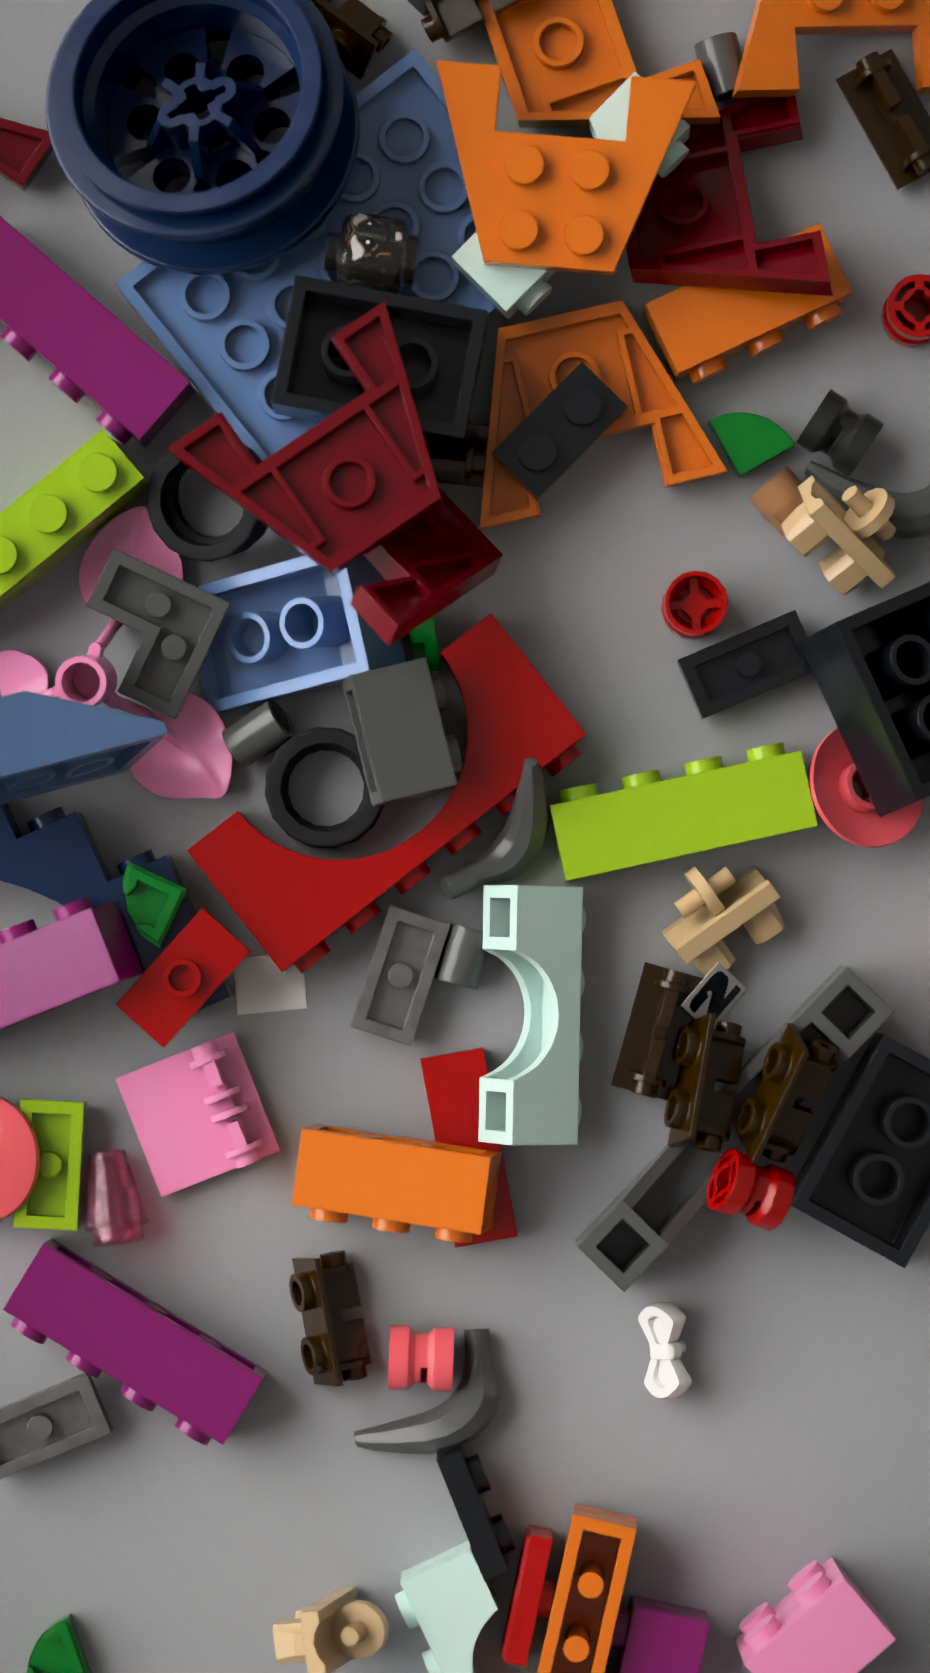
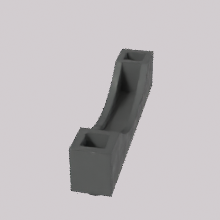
[575,965,894,1292]

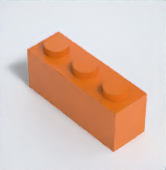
[642,223,852,385]
[292,1124,502,1243]
[537,1502,637,1673]

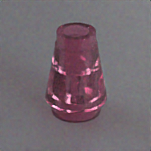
[85,1150,149,1247]

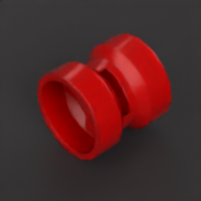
[881,274,930,348]
[661,571,728,640]
[706,1149,795,1231]

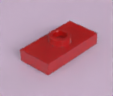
[115,908,251,1048]
[501,1524,555,1667]

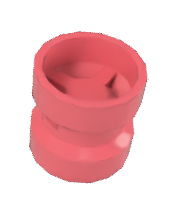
[388,1325,455,1392]

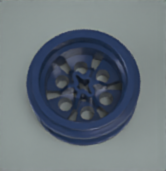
[46,0,360,275]

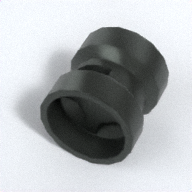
[796,389,884,477]

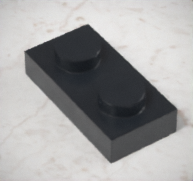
[492,362,628,501]
[676,610,812,720]
[437,1446,516,1581]

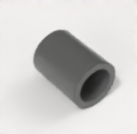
[694,32,743,103]
[222,699,295,768]
[434,923,488,990]

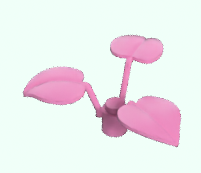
[0,506,233,799]

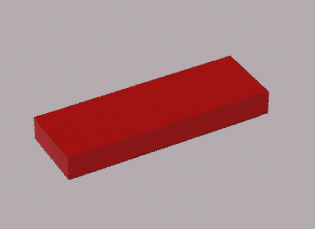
[420,1047,518,1248]

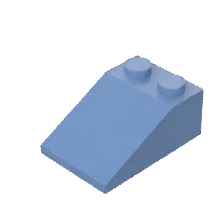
[196,555,406,713]
[0,691,168,805]

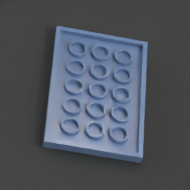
[115,48,498,461]

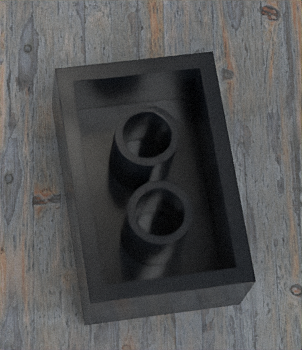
[271,275,488,449]
[799,582,930,818]
[791,1032,930,1268]

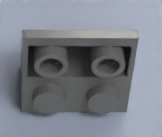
[342,657,462,807]

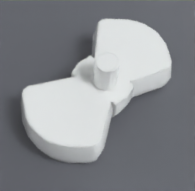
[638,1302,692,1400]

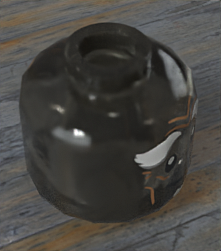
[324,213,418,294]

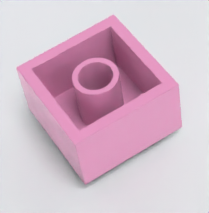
[735,1557,896,1673]

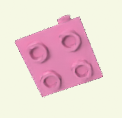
[115,1032,280,1197]

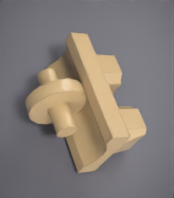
[781,475,896,596]
[661,866,785,976]
[273,1586,389,1673]

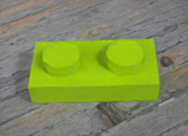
[13,1098,87,1231]

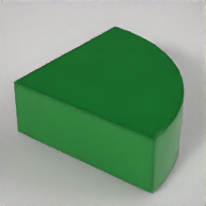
[708,412,795,478]
[410,616,442,677]
[123,862,189,948]
[26,1613,92,1673]

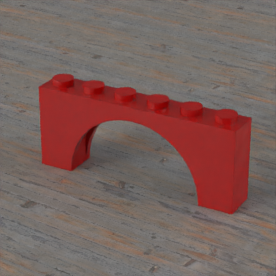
[187,613,586,974]

